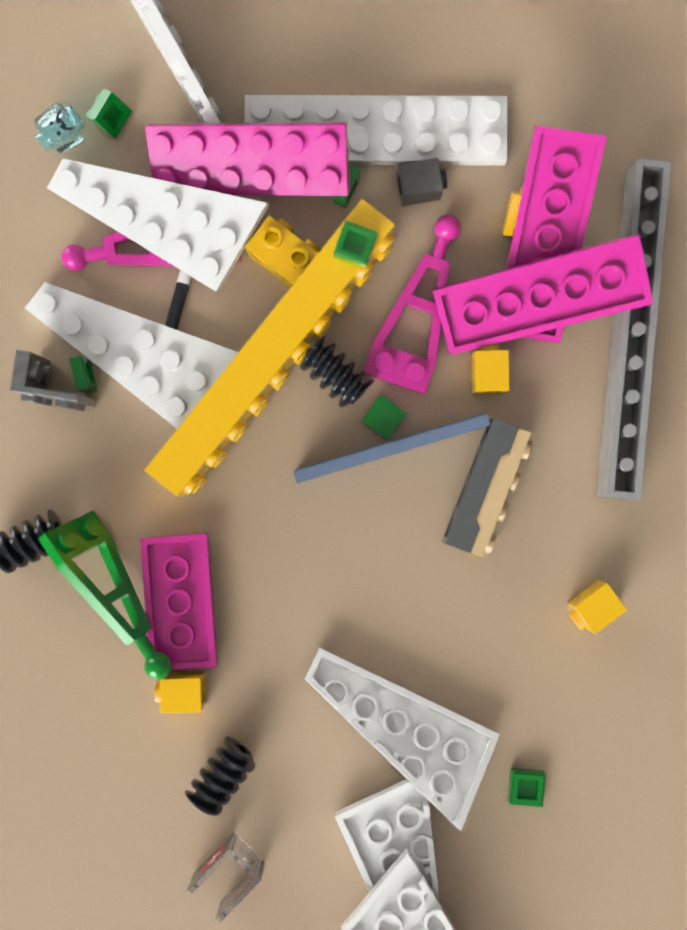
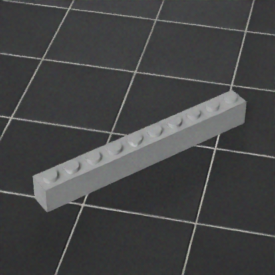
[596,158,671,500]

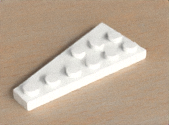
[130,0,221,123]
[47,159,269,293]
[25,282,239,429]
[304,648,500,831]
[335,779,440,903]
[341,848,456,930]

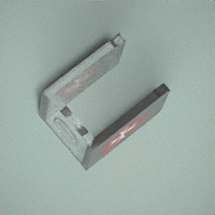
[187,833,265,922]

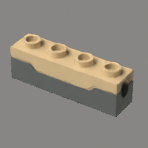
[442,418,533,558]

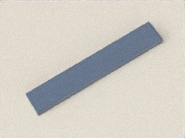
[294,413,490,483]

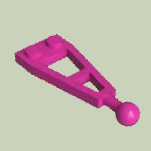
[363,214,461,395]
[61,231,242,271]

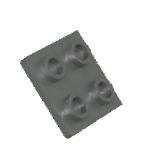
[10,350,96,411]

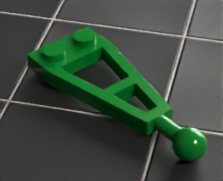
[38,510,172,680]

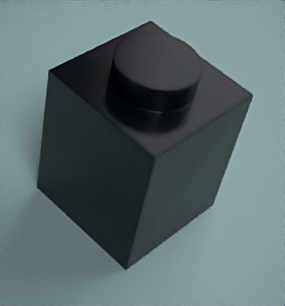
[396,158,447,206]

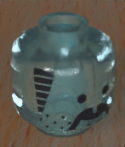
[34,102,86,154]

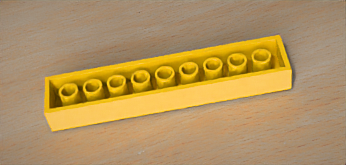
[145,199,395,496]

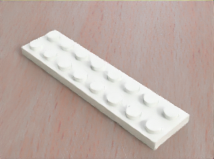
[245,95,507,165]

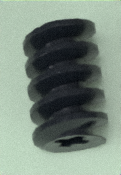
[300,336,374,408]
[0,510,62,573]
[185,736,255,816]

